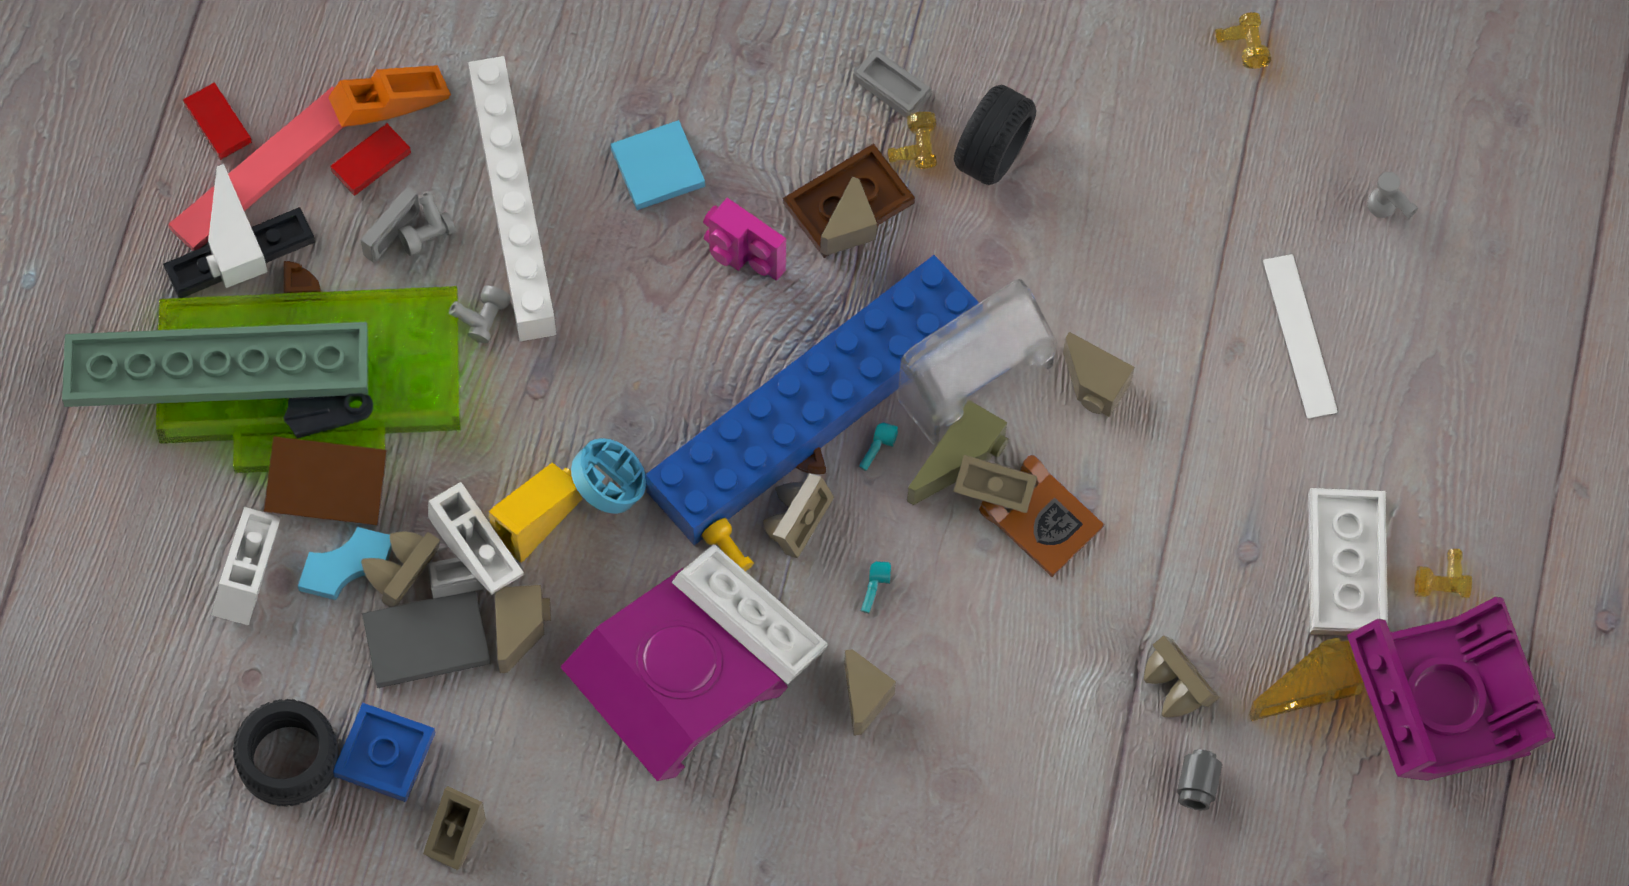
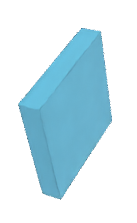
[611,120,705,210]

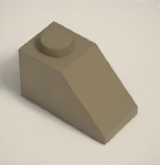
[1063,332,1135,417]
[495,585,551,673]

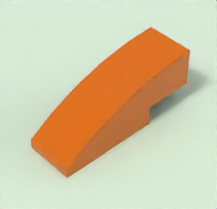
[328,65,451,127]

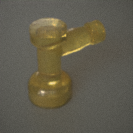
[1215,12,1271,69]
[888,112,937,169]
[1414,549,1472,598]

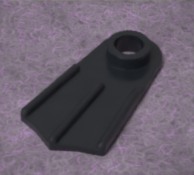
[283,393,374,439]

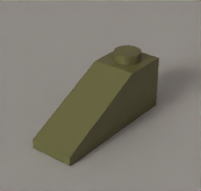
[907,400,1009,505]

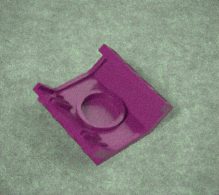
[561,567,788,781]
[1347,596,1555,781]

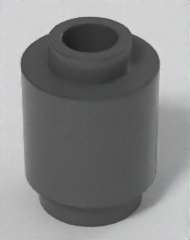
[1177,749,1223,810]

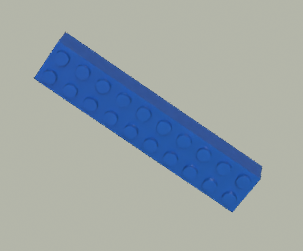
[645,255,983,546]

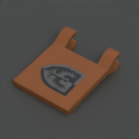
[979,455,1104,577]

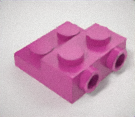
[703,198,786,281]

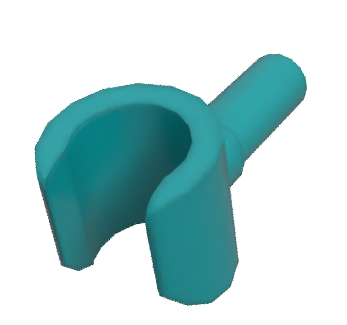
[859,422,898,471]
[860,561,891,614]

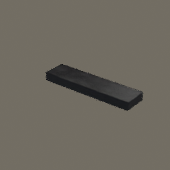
[163,207,315,299]

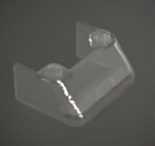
[898,279,1057,444]

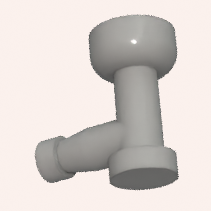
[1367,172,1418,219]
[398,191,456,256]
[449,285,511,344]

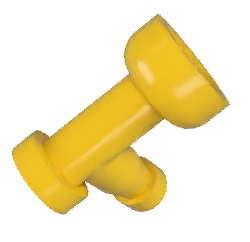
[702,518,754,572]

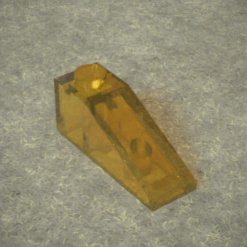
[1249,638,1365,721]

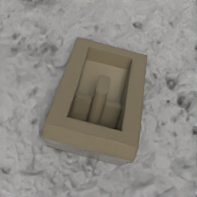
[820,176,877,255]
[844,649,896,736]
[423,786,486,870]

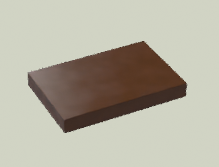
[783,143,915,258]
[264,436,388,526]

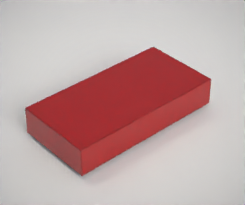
[183,82,252,160]
[330,123,411,196]

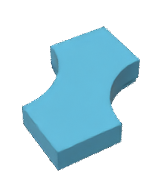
[298,527,392,600]

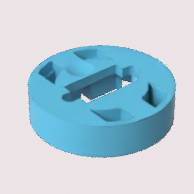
[571,438,646,514]

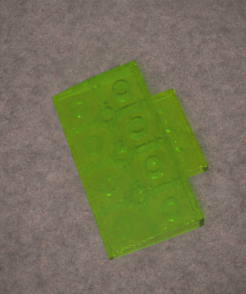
[156,286,461,473]

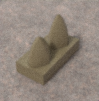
[953,455,1037,513]
[763,473,834,558]
[361,531,440,607]
[1144,635,1220,717]

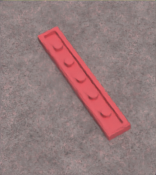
[169,86,344,251]

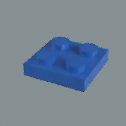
[333,702,436,802]

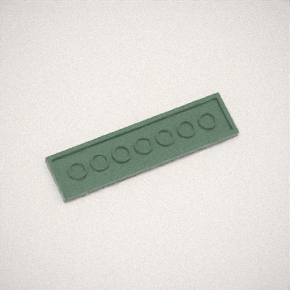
[62,322,368,407]

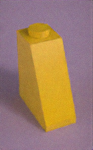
[489,462,582,563]

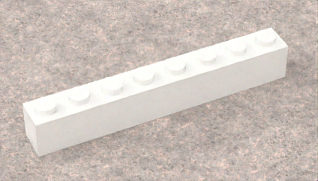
[468,56,556,341]

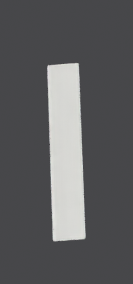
[1263,254,1338,418]

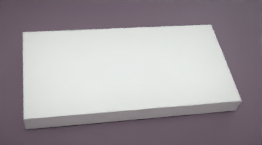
[1308,488,1388,636]
[672,544,828,684]

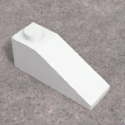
[206,164,268,288]
[428,482,524,595]
[211,507,281,625]

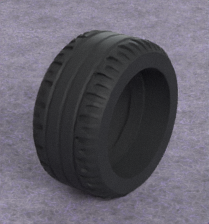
[954,85,1037,185]
[233,699,339,807]

